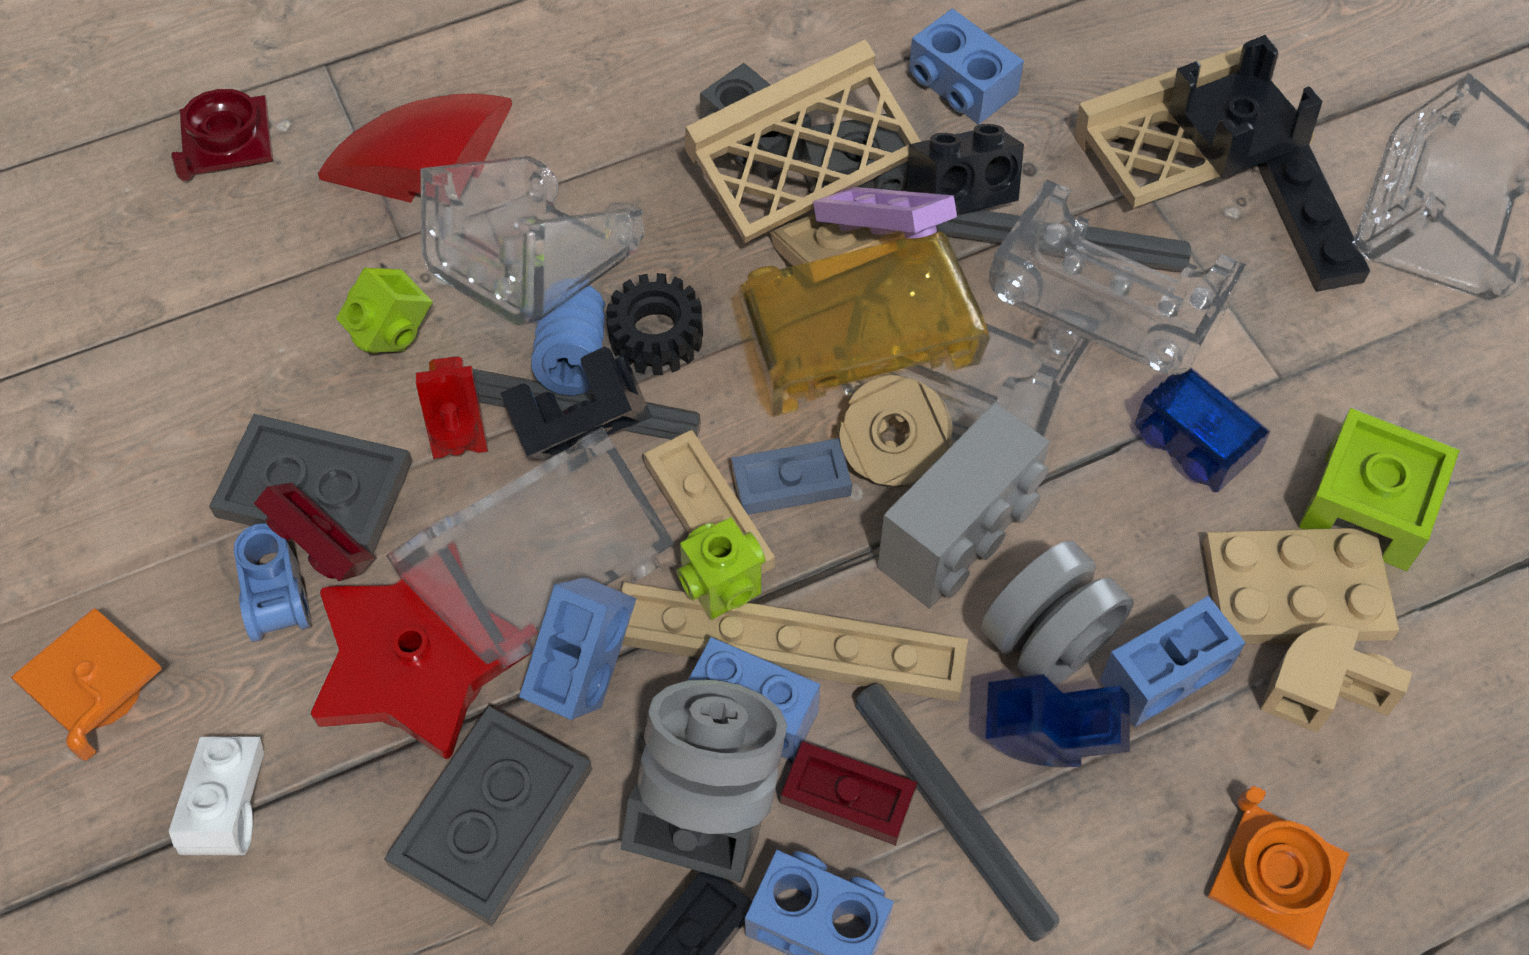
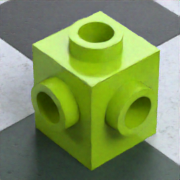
[336,267,433,354]
[676,517,766,620]

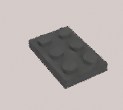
[209,414,412,555]
[384,706,592,926]

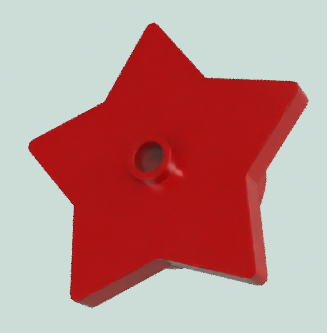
[311,545,532,759]

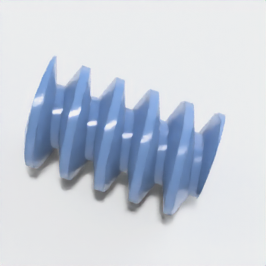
[531,281,606,396]

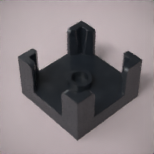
[1169,35,1323,179]
[501,346,652,461]

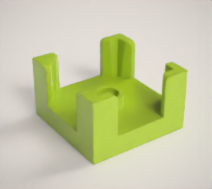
[1298,408,1460,571]

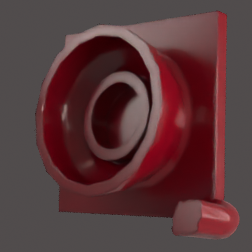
[171,89,273,181]

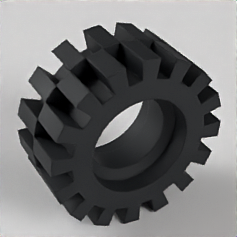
[606,273,703,376]

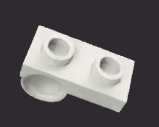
[169,737,264,855]

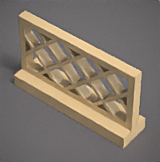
[685,39,921,243]
[1075,46,1315,208]

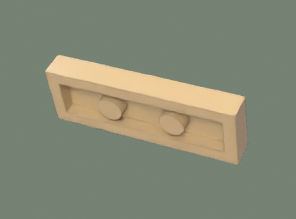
[644,430,775,574]

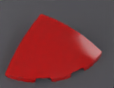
[317,93,512,203]

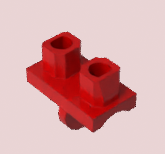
[416,356,488,459]

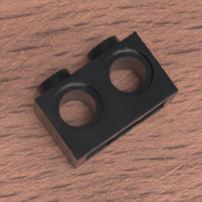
[906,124,1024,215]

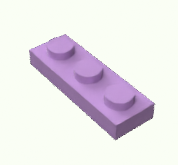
[813,187,957,239]

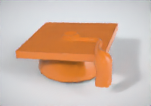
[11,608,162,761]
[1207,786,1349,950]

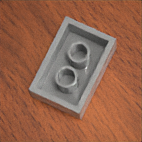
[877,402,1050,609]

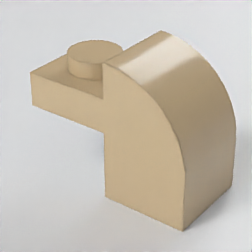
[1260,625,1412,733]

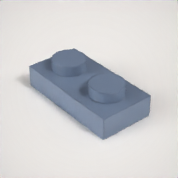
[731,438,852,515]

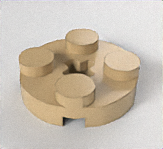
[839,375,953,487]

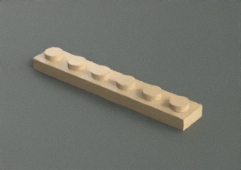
[621,582,968,702]

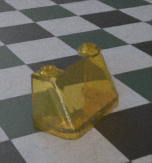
[739,232,990,417]

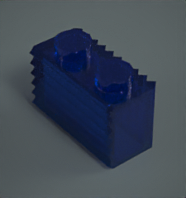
[1135,363,1271,492]

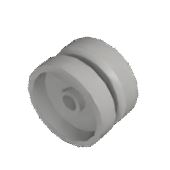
[980,541,1134,692]
[637,680,787,834]

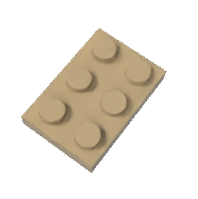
[1203,528,1399,644]

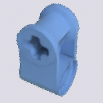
[234,523,312,642]

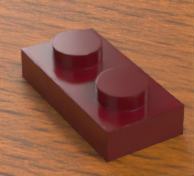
[253,482,375,581]
[781,741,917,846]

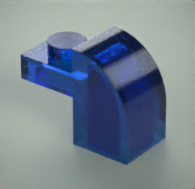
[986,675,1130,767]

